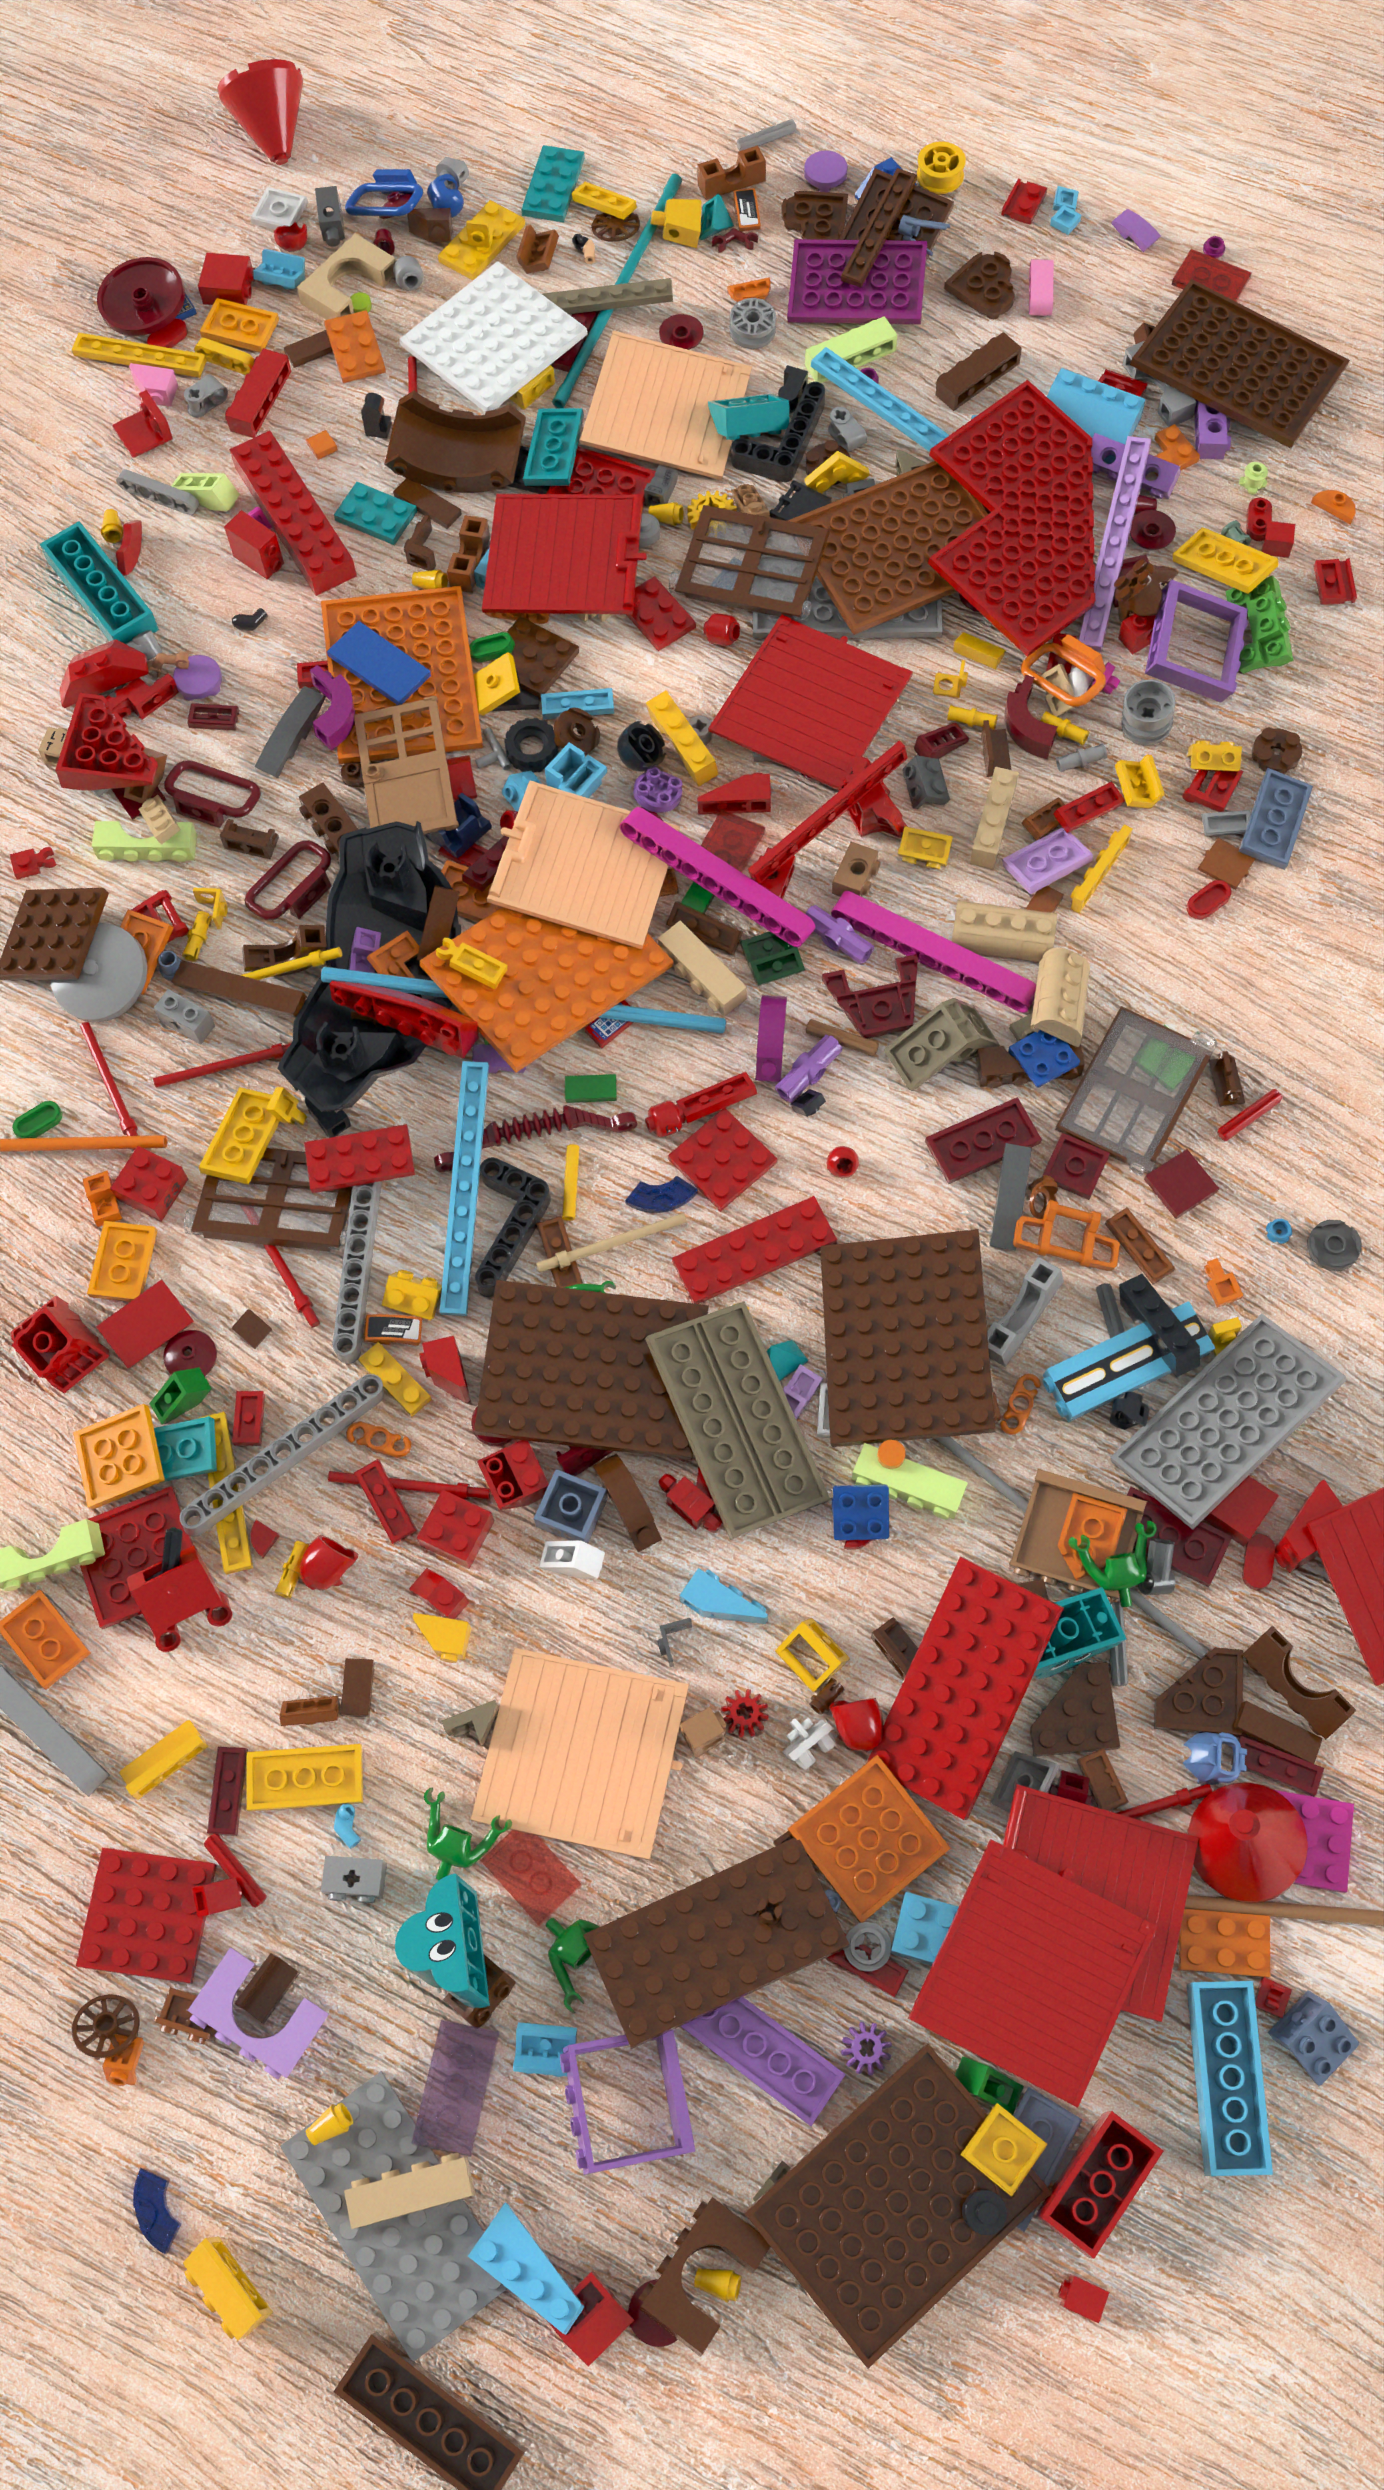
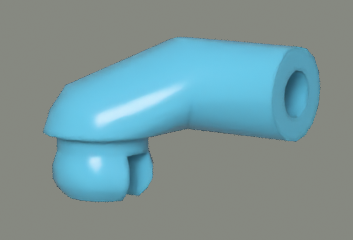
[334,1803,361,1849]

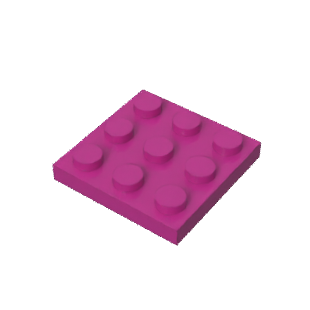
[1275,1790,1354,1893]

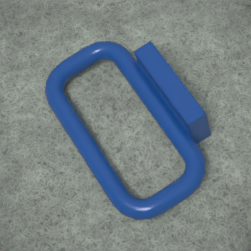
[345,169,423,216]

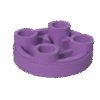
[804,150,848,192]
[173,655,222,701]
[633,767,682,812]

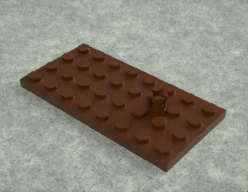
[584,1838,849,2049]

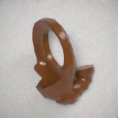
[1028,1175,1058,1219]

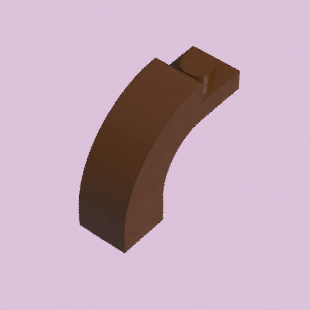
[242,925,327,977]
[593,1453,662,1552]

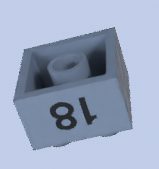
[534,1469,608,1544]

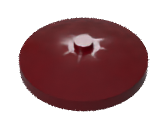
[97,257,185,336]

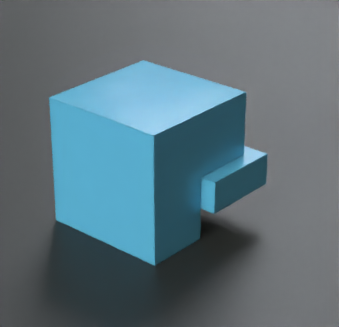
[545,742,607,798]

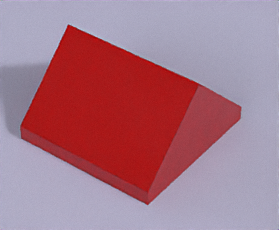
[447,755,477,802]

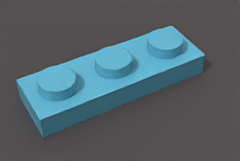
[541,688,614,720]

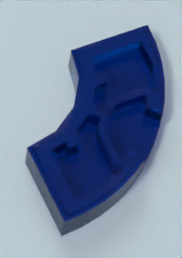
[625,1176,698,1213]
[133,2168,182,2254]

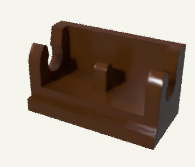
[220,819,279,860]
[871,1617,918,1680]

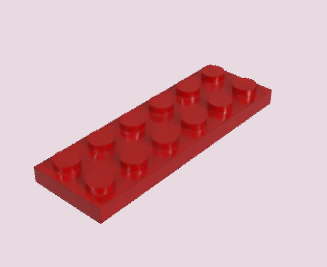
[672,1196,837,1304]

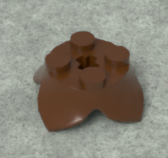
[1114,559,1178,622]

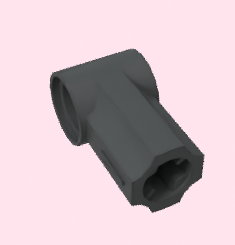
[1138,1538,1176,1595]

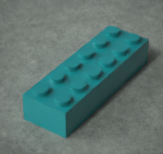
[40,521,159,644]

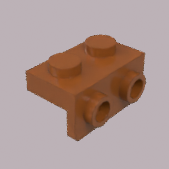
[516,225,559,274]
[154,1987,217,2045]

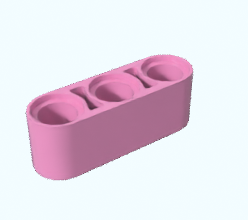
[1029,259,1054,316]

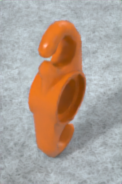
[1000,1374,1041,1435]
[346,1421,411,1458]

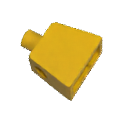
[651,199,701,248]

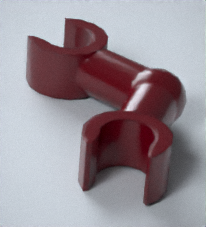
[712,228,758,253]

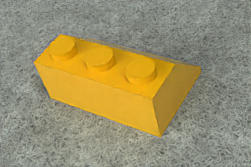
[183,2236,273,2341]

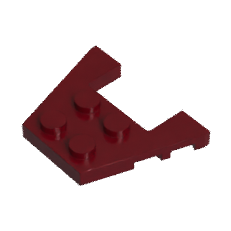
[822,954,918,1039]

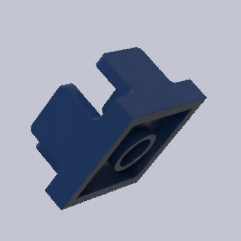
[425,793,492,859]

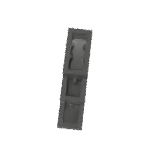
[255,686,326,778]
[989,1143,1032,1251]

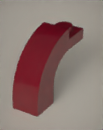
[1004,675,1058,760]

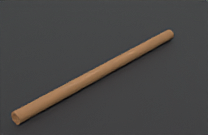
[1185,1894,1384,1926]

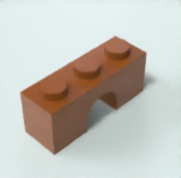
[697,145,766,200]
[447,515,490,593]

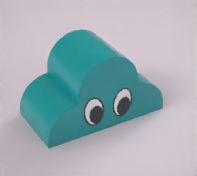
[1033,1587,1127,1679]
[395,1873,490,2008]

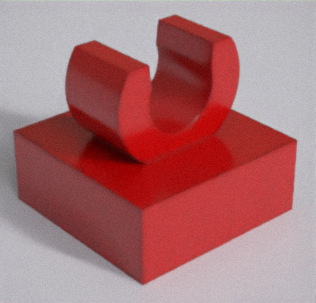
[1255,1977,1292,2019]

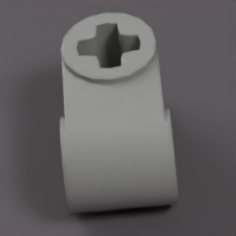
[184,375,228,418]
[828,407,867,452]

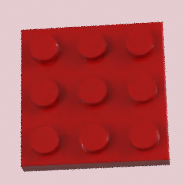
[668,1108,778,1212]

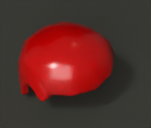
[274,222,307,252]

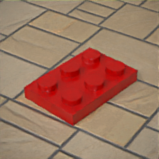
[626,576,696,651]

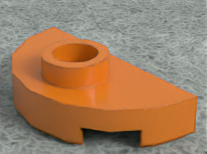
[727,277,771,302]
[1311,490,1356,525]

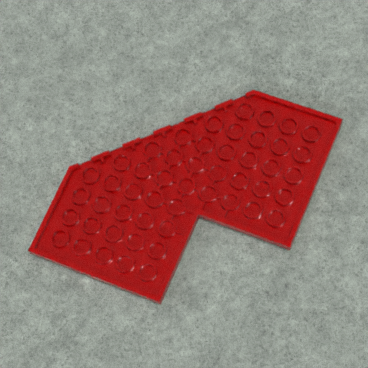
[928,380,1096,657]

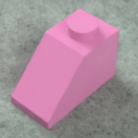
[129,363,178,406]

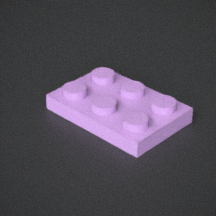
[1002,828,1093,894]

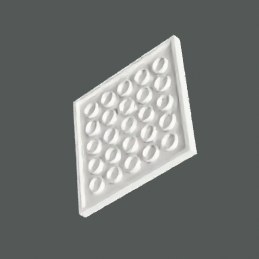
[399,261,588,412]

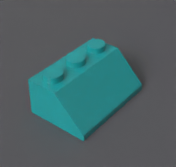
[708,394,789,440]

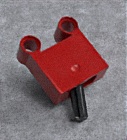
[127,1527,232,1652]

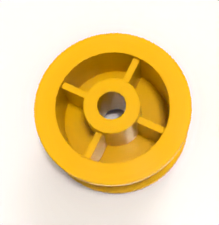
[917,141,966,195]

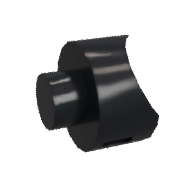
[1110,1392,1150,1430]
[962,2189,1007,2235]

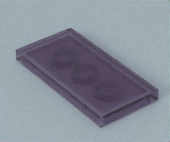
[411,2020,499,2157]

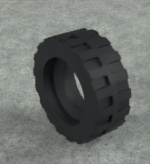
[504,718,559,773]

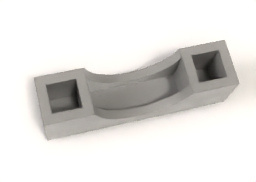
[1122,341,1196,427]
[987,1257,1064,1367]

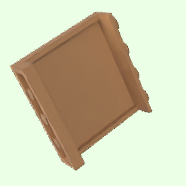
[1009,1469,1147,1603]

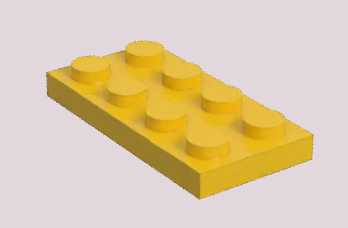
[438,200,525,280]
[1173,527,1278,594]
[199,1087,280,1185]
[247,1744,363,1812]

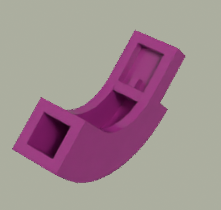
[310,665,355,751]
[755,995,787,1082]

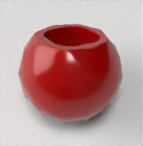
[826,1146,859,1179]

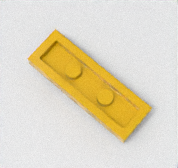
[572,182,637,220]
[358,1342,432,1417]

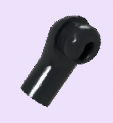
[232,608,268,631]

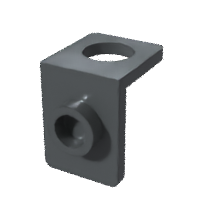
[657,1618,692,1667]

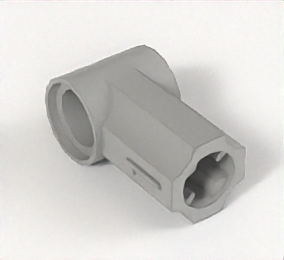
[126,630,163,660]

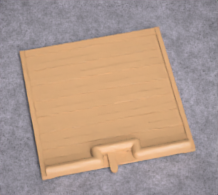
[580,330,752,480]
[487,781,680,949]
[471,1648,689,1860]

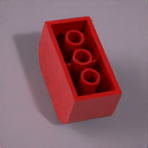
[1036,2111,1164,2259]

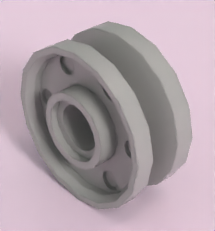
[729,298,776,349]

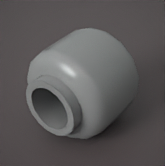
[393,256,424,291]

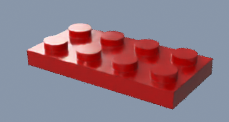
[304,1124,415,1193]

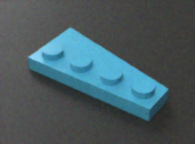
[468,2202,584,2335]

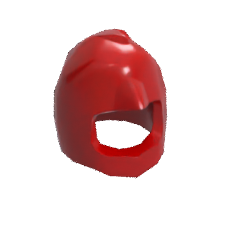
[300,1535,359,1590]
[830,1698,884,1752]

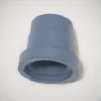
[158,950,182,981]

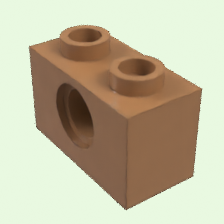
[832,841,881,897]
[680,1707,727,1758]

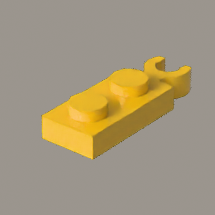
[436,938,508,989]

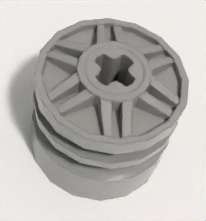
[1121,679,1176,746]

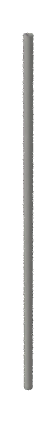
[935,1437,1208,1659]

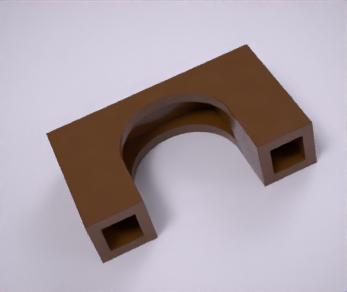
[639,2197,771,2357]

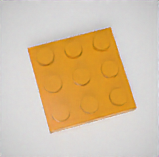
[73,1404,165,1509]

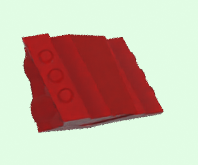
[843,755,908,838]
[11,1296,110,1393]

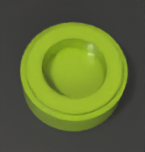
[350,292,372,313]

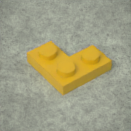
[805,451,870,494]

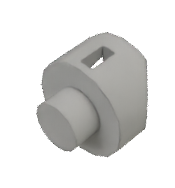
[436,157,469,189]
[639,513,660,549]

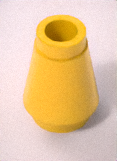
[648,502,684,526]
[101,509,123,543]
[412,570,448,590]
[306,2102,353,2146]
[694,2268,742,2303]

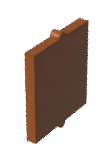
[1197,838,1256,890]

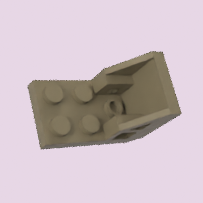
[883,998,1000,1091]

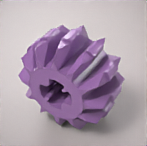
[841,2022,892,2076]

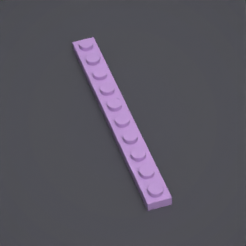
[1079,436,1151,652]

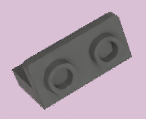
[903,755,950,809]

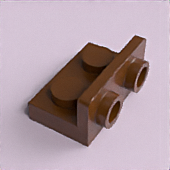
[443,1954,516,2030]

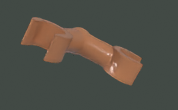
[147,652,189,678]

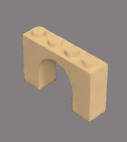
[297,233,396,320]

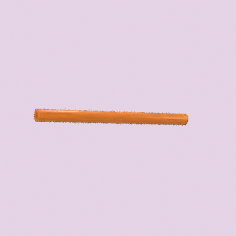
[0,1135,168,1152]

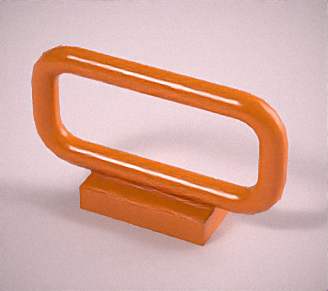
[1021,634,1106,707]

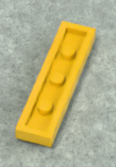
[1070,824,1133,913]

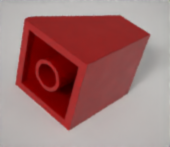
[1275,1479,1343,1573]

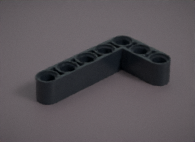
[731,382,825,482]
[475,1157,551,1297]

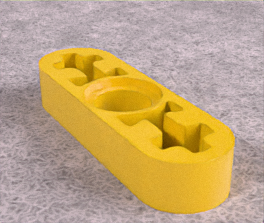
[194,338,255,375]

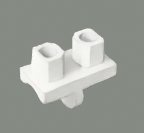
[782,1718,837,1770]

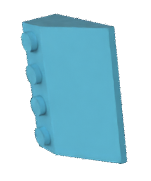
[1047,368,1146,464]

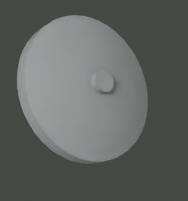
[51,923,147,1022]

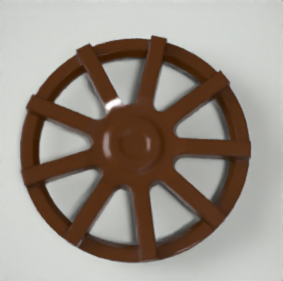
[591,213,640,242]
[72,1994,140,2060]

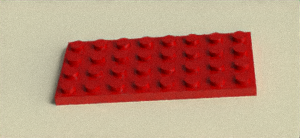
[867,1557,1064,1820]

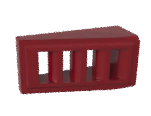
[914,722,970,759]

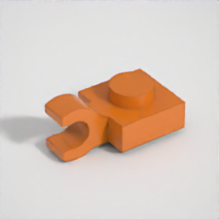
[1204,1258,1244,1308]

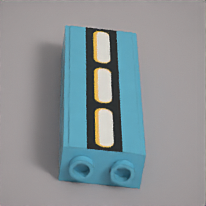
[1042,1301,1215,1423]

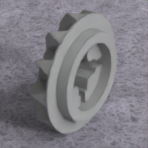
[844,1922,891,1972]

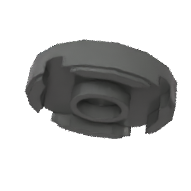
[1307,1220,1362,1271]

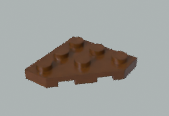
[507,616,579,699]
[1154,1647,1243,1737]
[1030,1662,1120,1757]

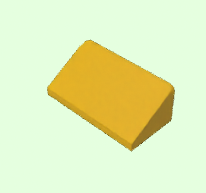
[953,632,1006,670]

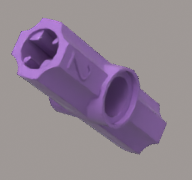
[806,905,874,965]
[775,1035,842,1103]

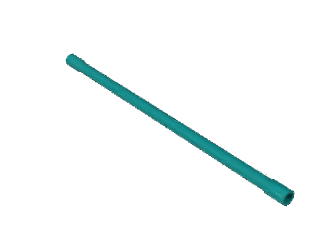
[552,174,682,408]

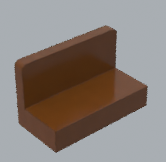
[981,720,1012,777]
[235,1953,300,2024]

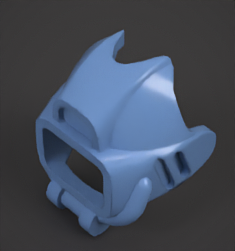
[1183,1732,1247,1785]

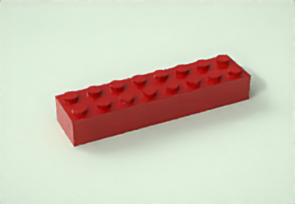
[229,431,357,596]

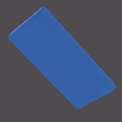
[327,621,431,705]

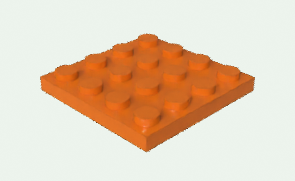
[787,1755,951,1923]

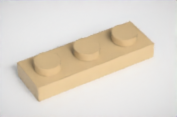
[139,795,181,845]

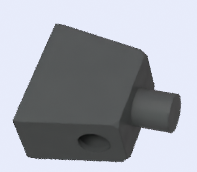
[315,186,345,247]

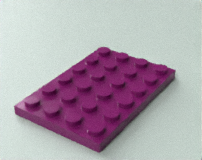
[787,239,927,324]

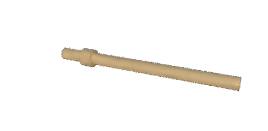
[536,1213,687,1273]

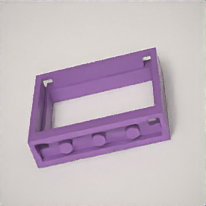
[1145,580,1248,702]
[560,2030,695,2175]

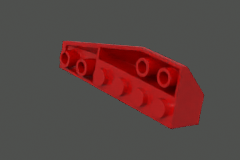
[329,981,479,1059]

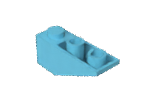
[679,1568,768,1624]

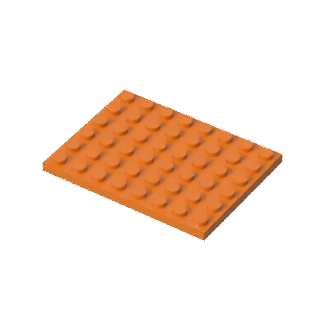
[321,586,483,764]
[420,907,674,1073]

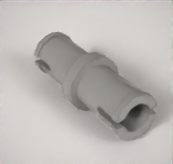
[1056,743,1107,772]

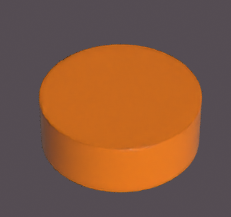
[877,1440,905,1469]

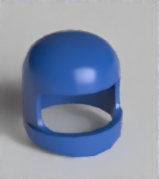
[427,174,464,218]

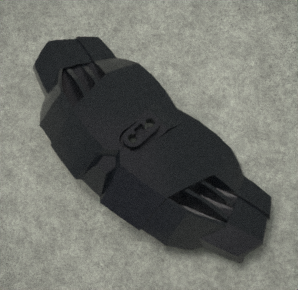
[277,821,461,1112]

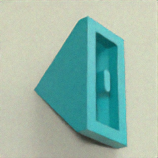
[699,194,734,240]
[766,1340,808,1382]

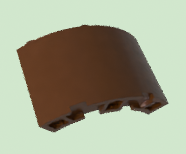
[384,391,526,493]

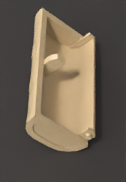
[952,900,1058,962]
[1030,948,1090,1047]

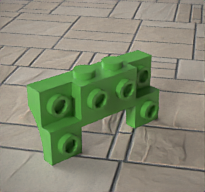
[1225,575,1294,674]

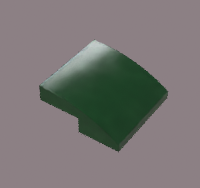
[740,932,805,986]

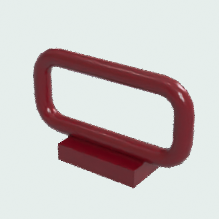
[164,760,261,828]
[244,840,332,920]

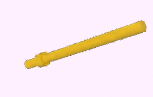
[203,947,342,995]

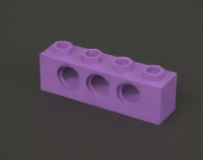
[1194,400,1231,459]
[1091,433,1181,499]

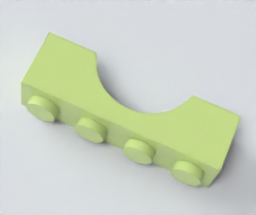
[92,821,197,862]
[0,1519,105,1591]

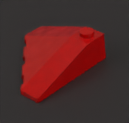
[55,693,158,791]

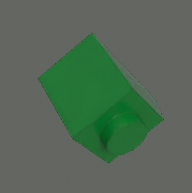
[149,1367,212,1425]
[955,2056,1024,2115]

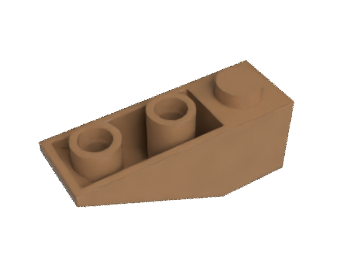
[731,484,772,540]

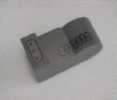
[644,465,678,507]

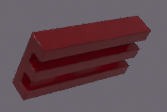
[187,703,240,731]

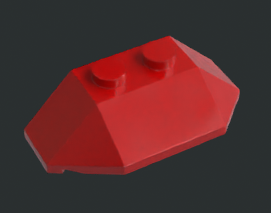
[60,639,149,708]

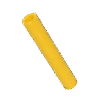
[562,1144,580,1221]

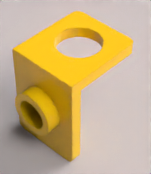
[466,220,495,248]
[933,660,968,698]
[193,887,228,929]

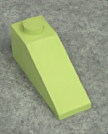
[171,473,240,511]

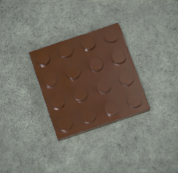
[839,168,954,261]
[0,888,109,980]

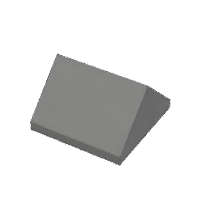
[991,1751,1060,1813]

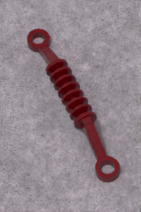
[434,1105,638,1172]

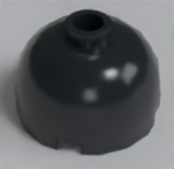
[617,721,666,772]

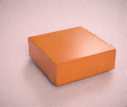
[306,430,338,460]

